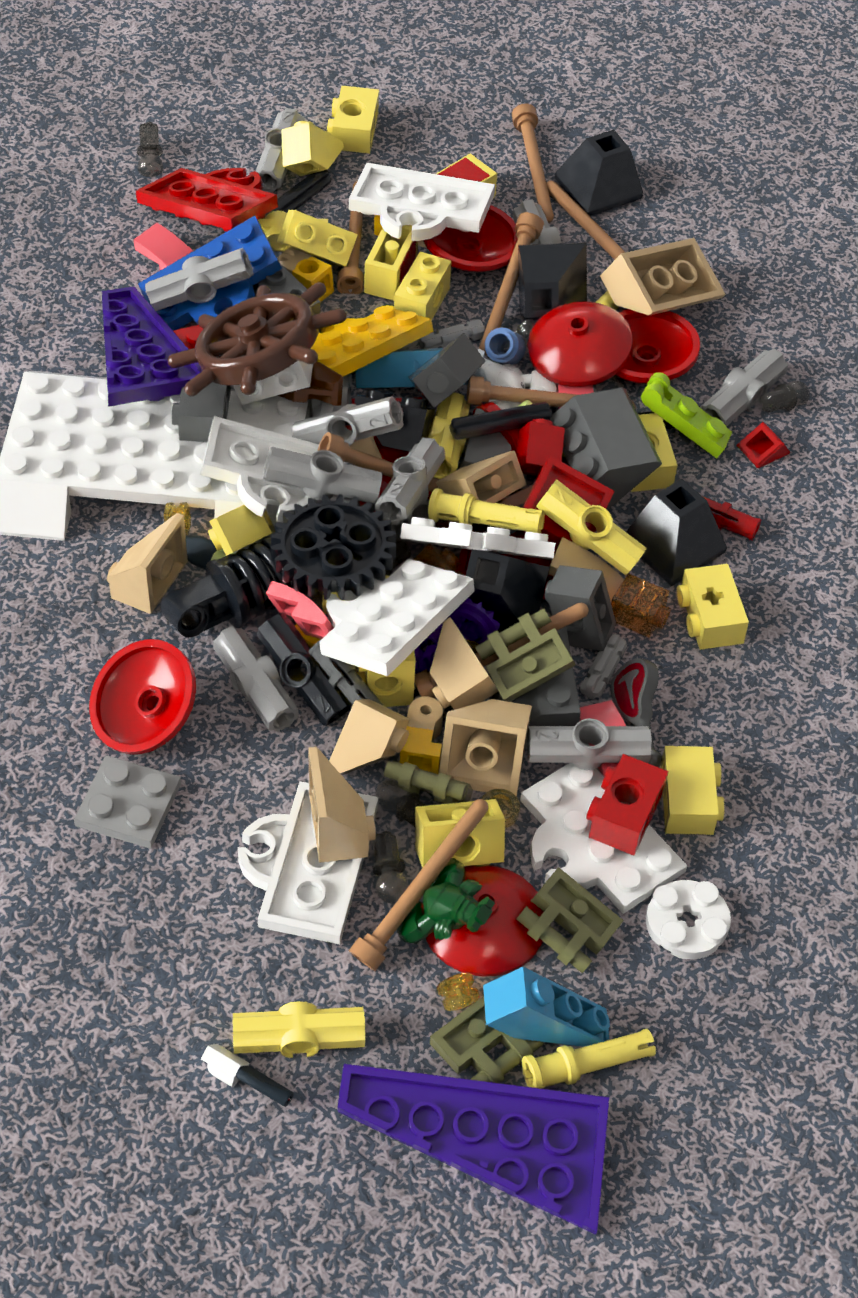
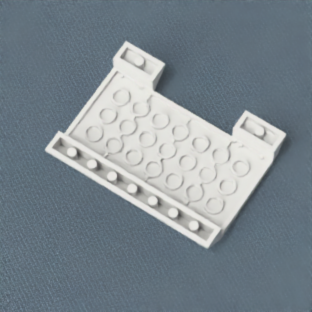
[0,371,312,553]

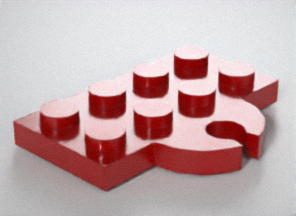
[136,168,278,232]

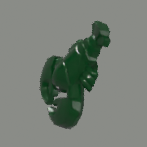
[397,858,495,944]

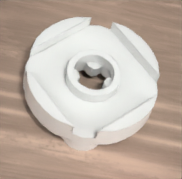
[646,880,731,959]

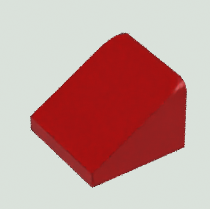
[736,422,790,468]

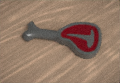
[611,658,662,767]

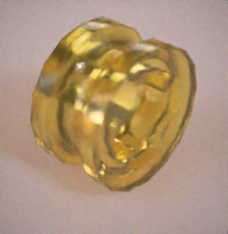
[164,502,191,536]
[436,973,480,1011]

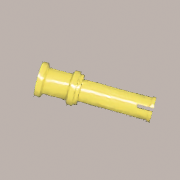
[428,488,545,533]
[522,1029,656,1089]

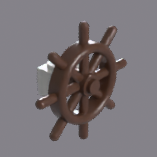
[167,282,347,405]

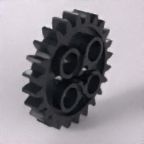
[270,494,396,600]

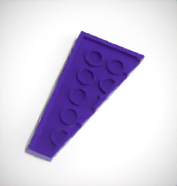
[102,286,202,407]
[337,1064,609,1235]

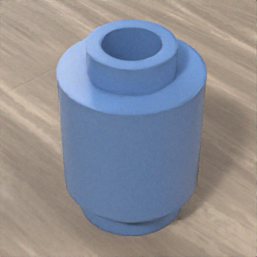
[485,328,526,365]

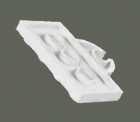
[349,163,495,241]
[200,416,356,522]
[400,517,556,560]
[319,559,474,676]
[520,763,687,914]
[238,781,379,945]

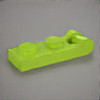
[641,372,732,459]

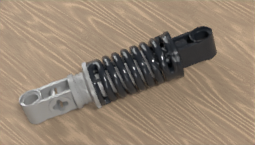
[160,498,429,638]

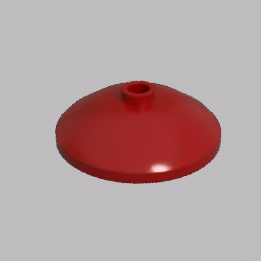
[423,205,518,272]
[528,301,633,387]
[615,309,700,384]
[89,639,196,755]
[425,865,544,977]

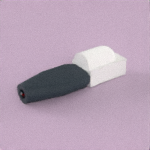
[201,1044,294,1107]

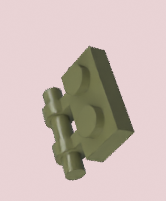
[475,608,576,702]
[384,761,473,804]
[517,867,624,973]
[430,996,544,1084]

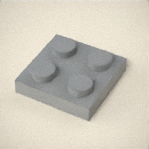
[74,755,181,849]

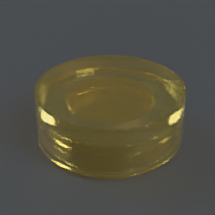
[481,789,520,828]

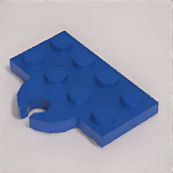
[138,216,282,331]

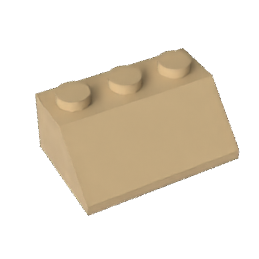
[600,238,726,315]

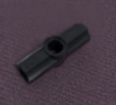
[256,613,352,726]

